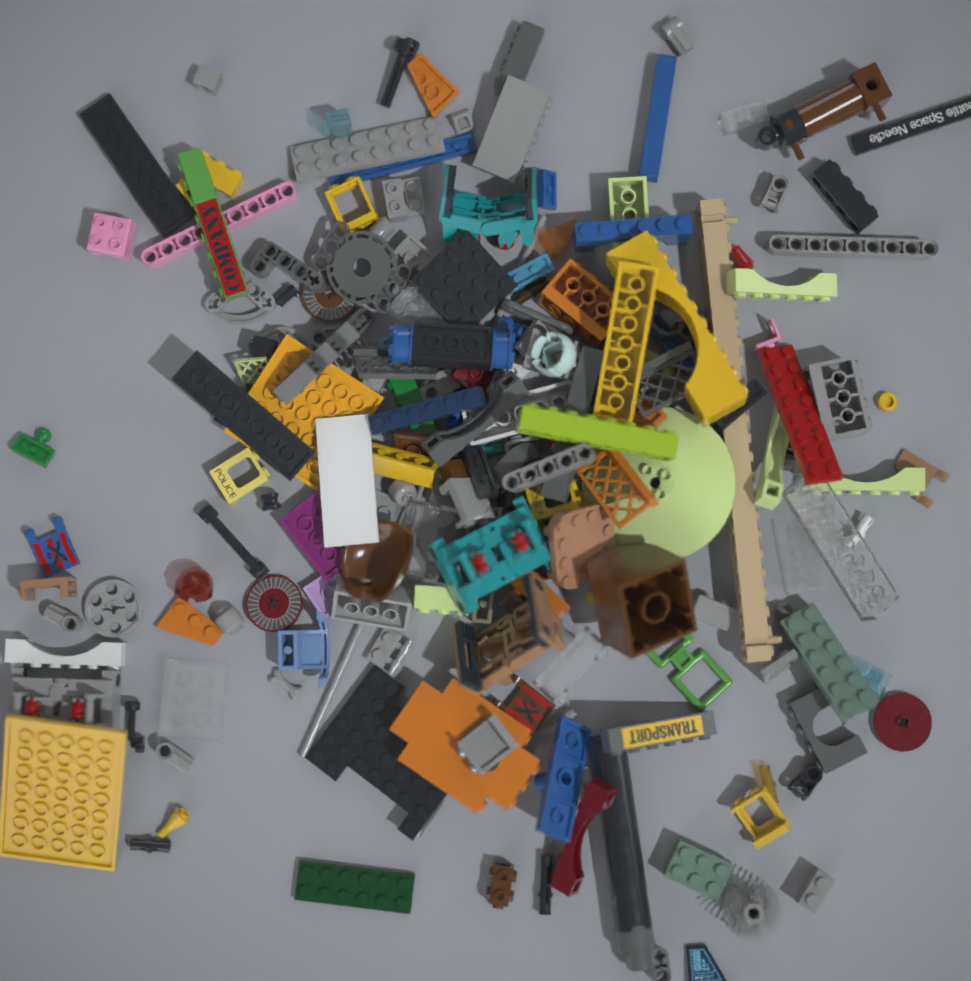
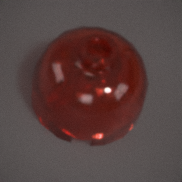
[175,567,214,602]

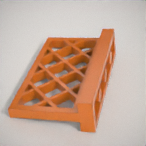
[576,449,659,529]

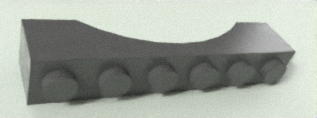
[421,370,530,467]

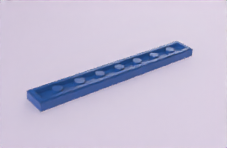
[329,133,478,186]

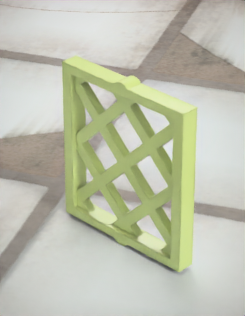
[234,356,269,386]

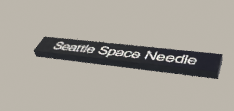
[850,97,971,156]

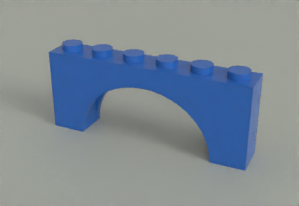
[573,214,692,253]

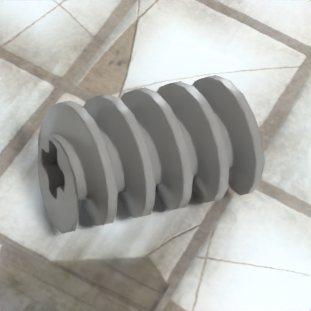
[334,335,369,372]

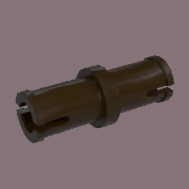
[512,277,549,305]

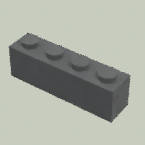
[493,20,545,96]

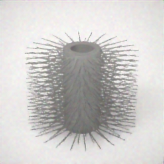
[720,876,782,943]

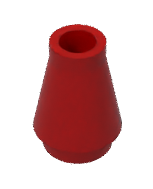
[731,245,755,269]

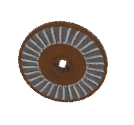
[302,266,359,322]

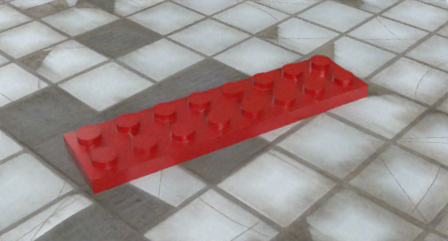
[756,344,844,486]

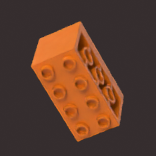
[537,258,614,349]

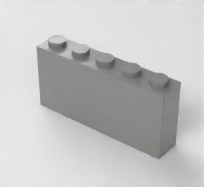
[473,75,553,183]

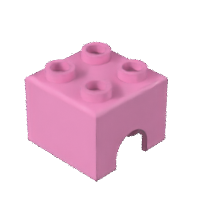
[87,212,137,262]

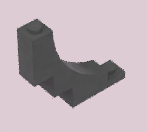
[273,305,375,405]

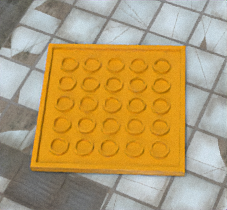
[224,334,384,491]

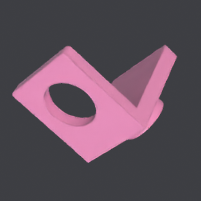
[754,318,781,351]

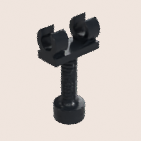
[125,701,145,753]

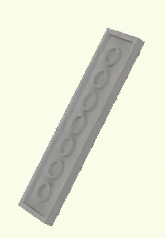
[290,116,445,183]

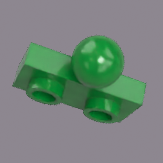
[11,428,56,469]

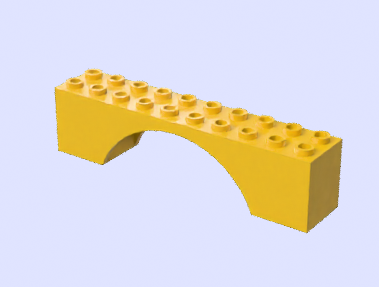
[606,231,748,428]

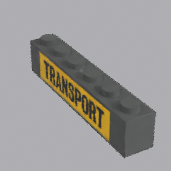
[600,711,717,756]

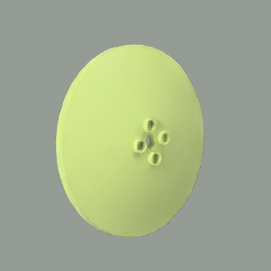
[582,407,736,557]

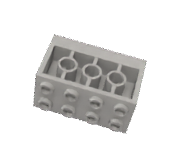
[802,355,872,442]

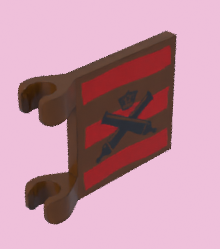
[492,674,556,736]

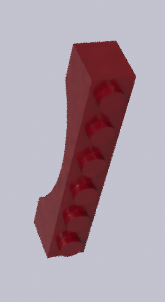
[550,778,618,897]

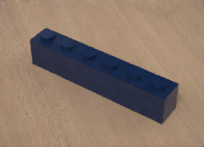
[368,386,487,435]

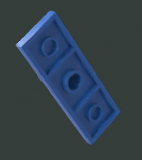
[534,716,592,843]

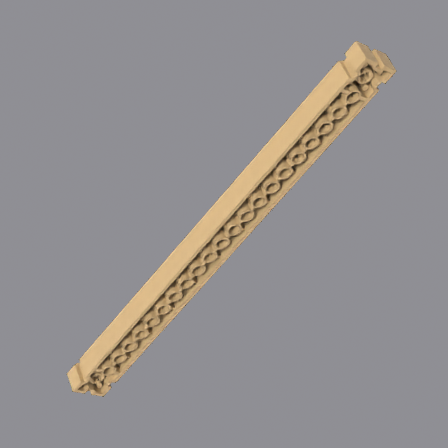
[695,198,782,663]

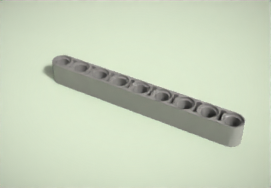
[766,235,939,261]

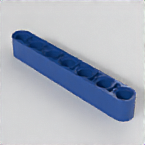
[638,54,677,183]

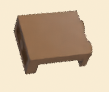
[18,577,78,601]

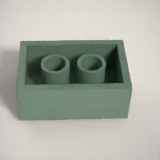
[662,838,734,901]

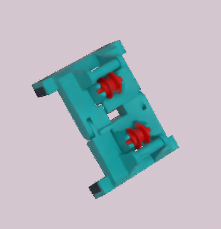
[427,496,551,616]

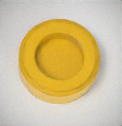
[877,392,897,412]

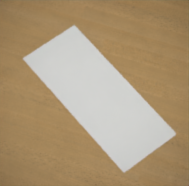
[315,414,379,547]

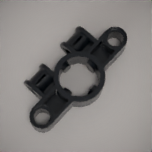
[650,300,707,350]

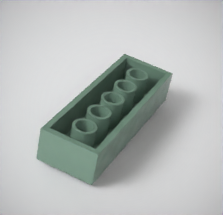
[779,602,879,725]

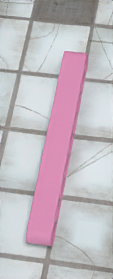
[141,182,298,269]

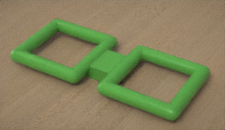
[646,634,733,712]

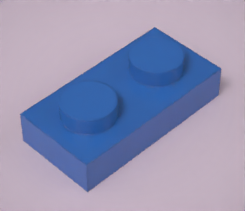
[538,169,557,211]

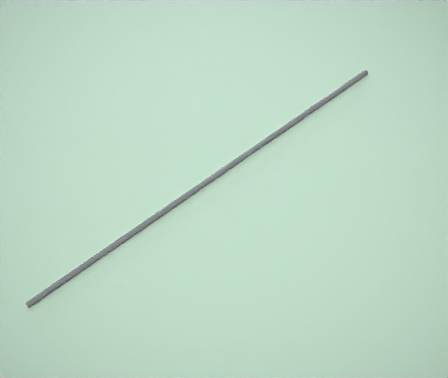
[299,215,547,757]

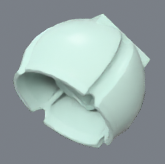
[531,332,577,377]

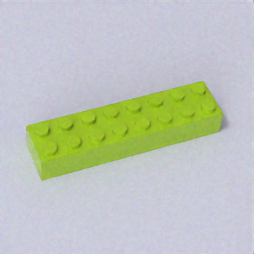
[515,403,680,462]

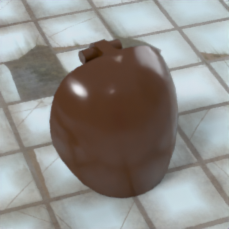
[341,520,414,603]

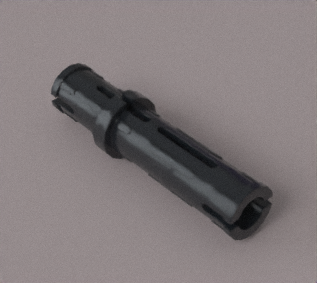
[538,854,553,915]

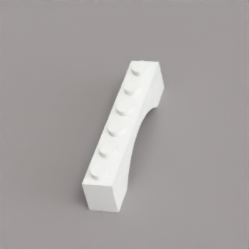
[4,639,126,670]

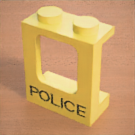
[209,447,271,505]

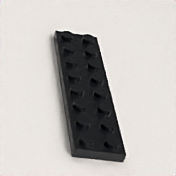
[79,93,195,238]
[171,350,316,481]

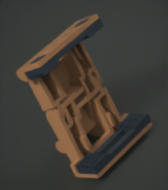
[452,572,566,696]

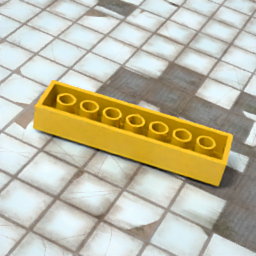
[594,261,660,423]

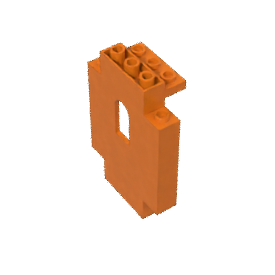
[389,677,541,814]

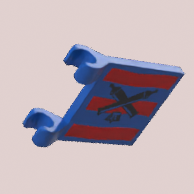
[24,517,81,578]

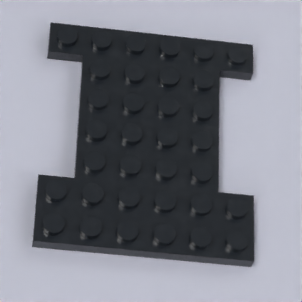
[305,664,447,841]

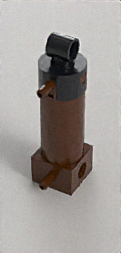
[755,62,893,161]

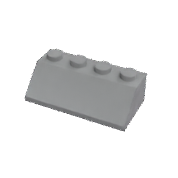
[331,576,414,632]

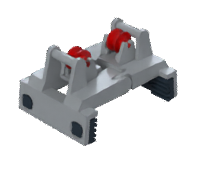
[9,667,122,729]

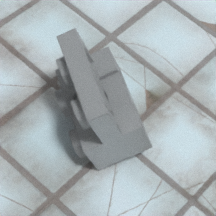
[382,177,427,223]

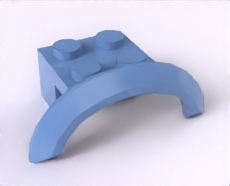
[278,610,330,688]

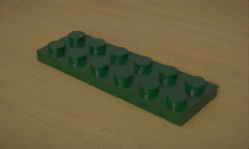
[294,860,415,914]

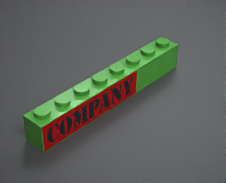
[177,147,250,302]

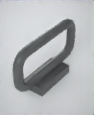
[501,299,573,337]

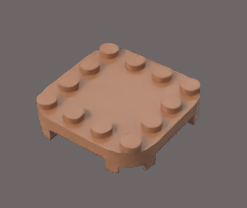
[544,502,615,589]

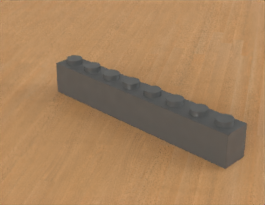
[539,346,604,504]

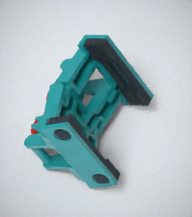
[439,164,538,250]

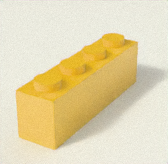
[371,442,439,488]

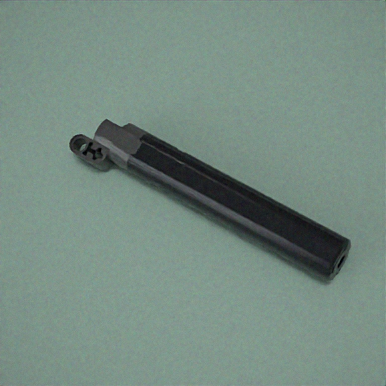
[589,734,671,981]

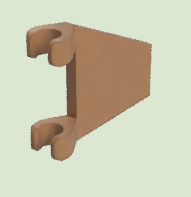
[894,449,950,508]

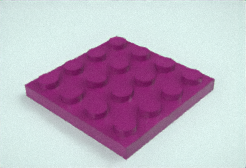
[279,489,344,581]

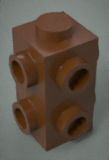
[486,862,517,909]

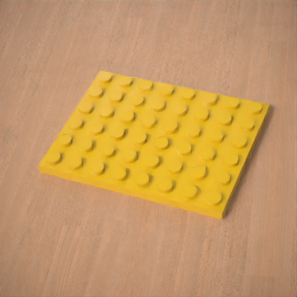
[0,714,128,872]

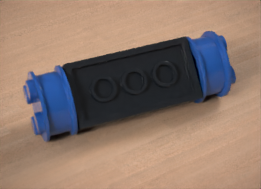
[388,322,515,372]

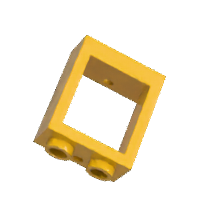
[325,176,380,234]

